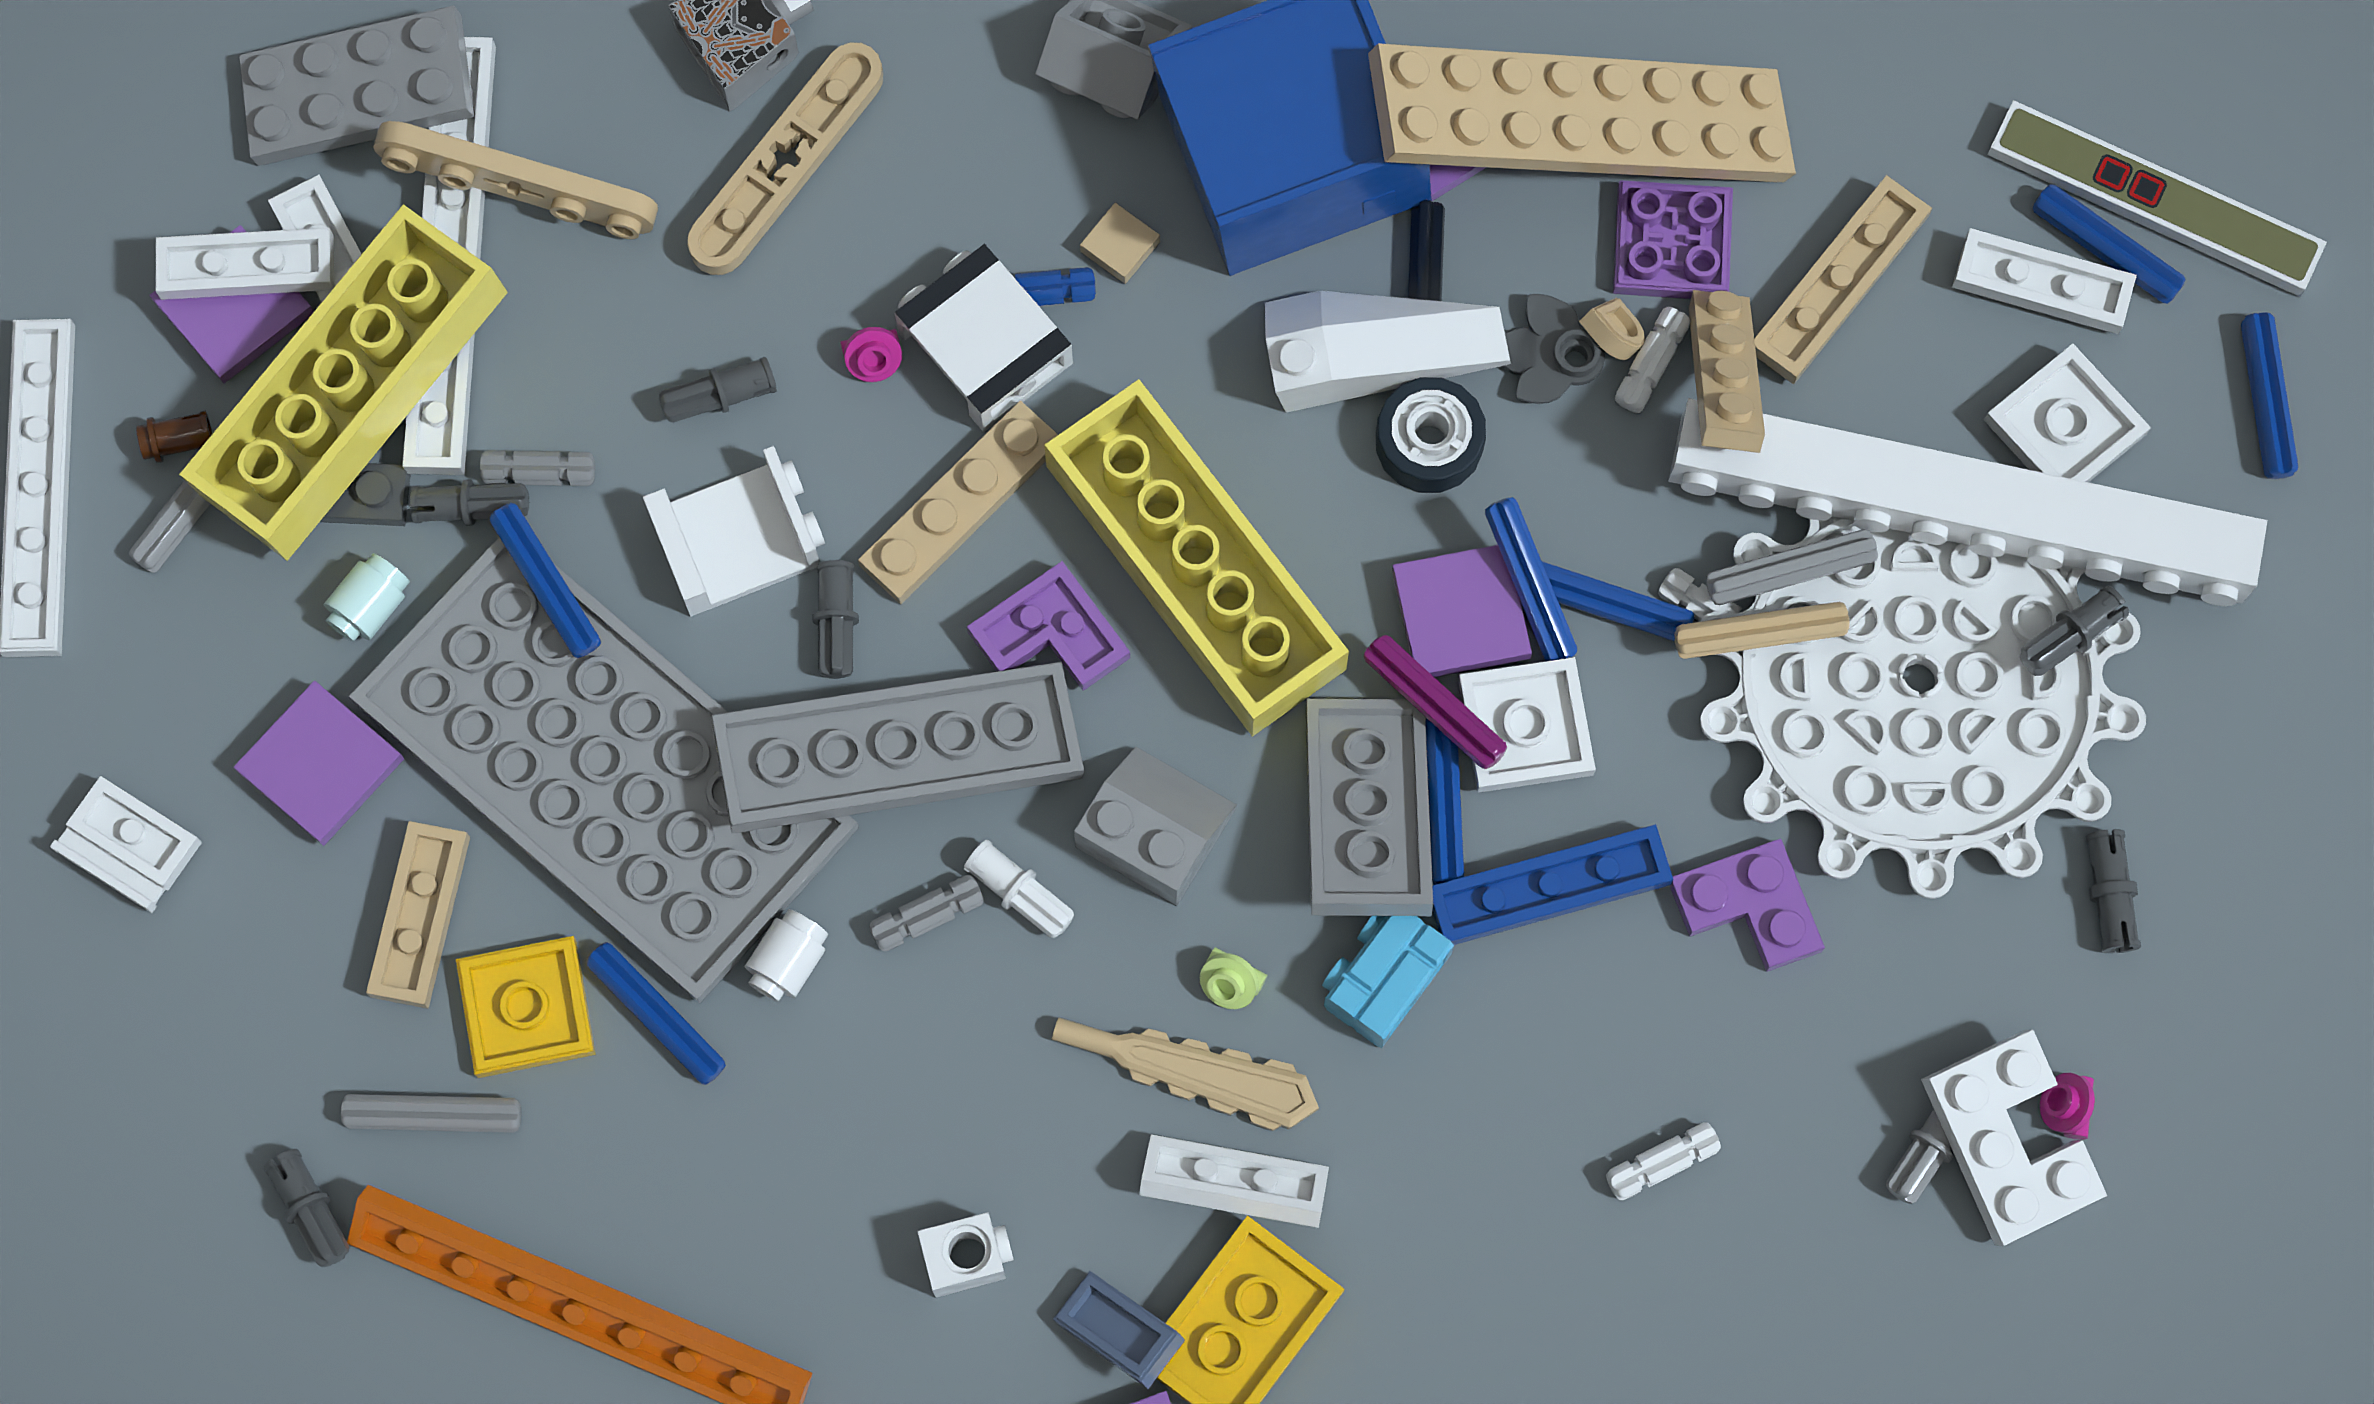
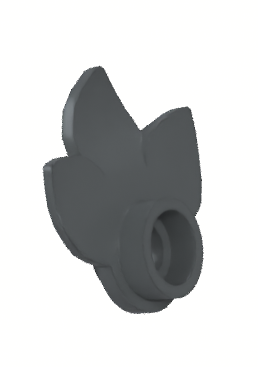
[1502,294,1605,404]

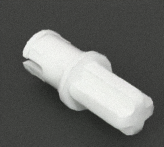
[964,840,1074,938]

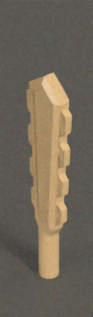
[1052,1017,1319,1131]

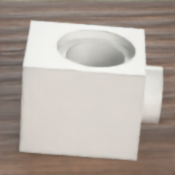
[918,1212,1014,1298]

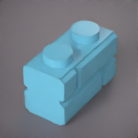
[1322,916,1454,1049]

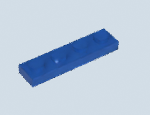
[1432,824,1674,945]

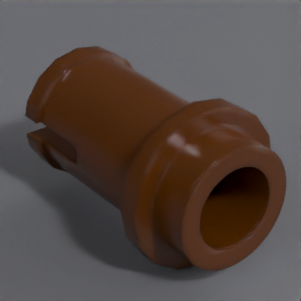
[136,411,213,463]

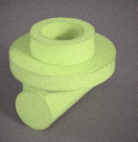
[1200,947,1268,1009]

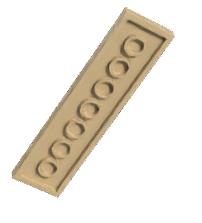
[1368,43,1796,182]

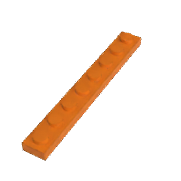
[347,1185,813,1404]

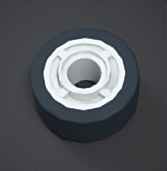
[1376,377,1486,493]

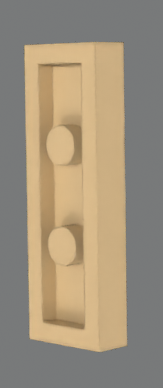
[366,821,470,1009]

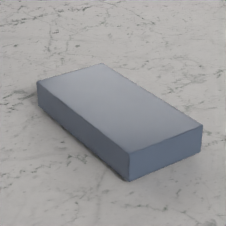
[1053,1271,1185,1389]

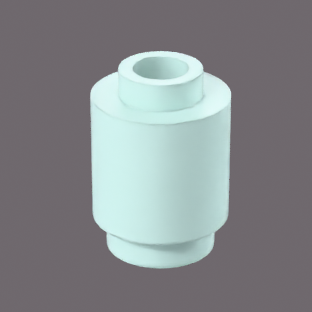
[323,553,410,642]

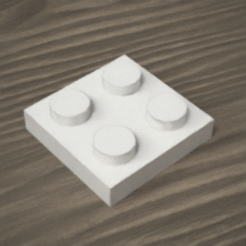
[1984,344,2151,482]
[1458,657,1596,793]

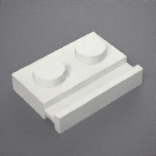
[50,776,202,913]

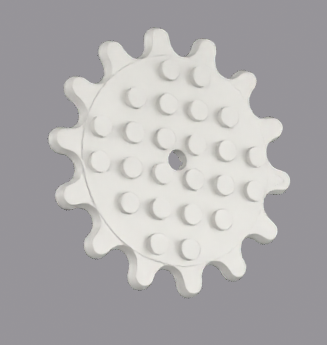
[1700,516,2146,899]

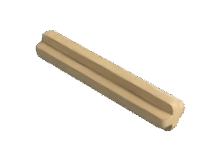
[1675,602,1850,659]

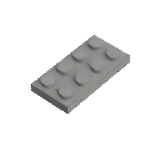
[239,5,474,166]
[1306,699,1433,916]

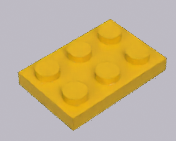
[1156,1215,1345,1404]

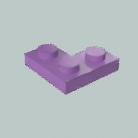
[967,561,1131,691]
[1670,838,1825,972]

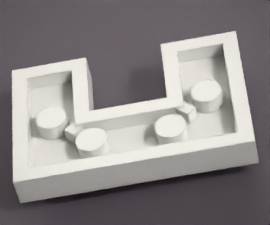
[1921,1029,2107,1246]

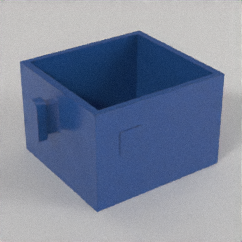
[1148,0,1432,276]

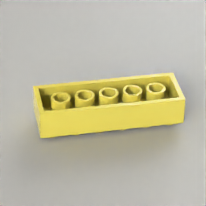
[179,204,508,561]
[1044,379,1349,737]

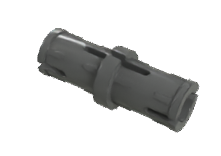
[2086,829,2141,953]

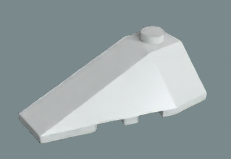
[1265,290,1511,413]

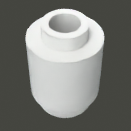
[744,909,828,1002]

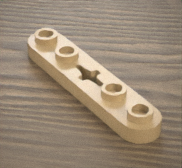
[687,42,883,275]
[373,121,658,239]

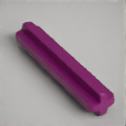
[1363,635,1507,769]

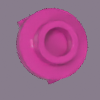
[840,327,902,382]
[2040,1073,2095,1140]

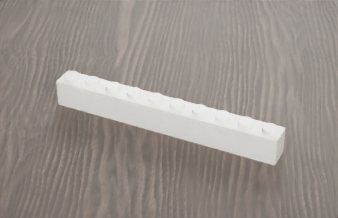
[1668,398,2268,606]

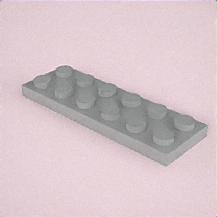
[712,662,1084,834]

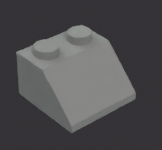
[1035,0,1192,120]
[1074,747,1237,906]

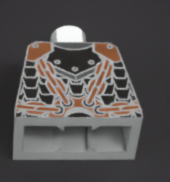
[668,0,814,111]

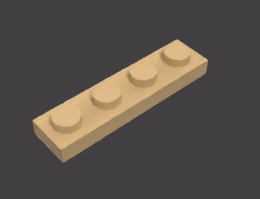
[1754,175,1932,385]
[1689,290,1765,453]
[858,400,1058,605]

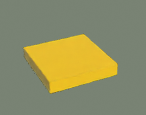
[456,936,596,1078]

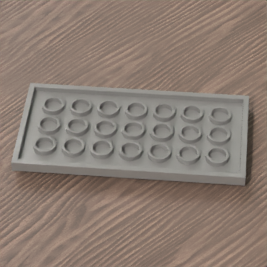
[349,537,859,1004]

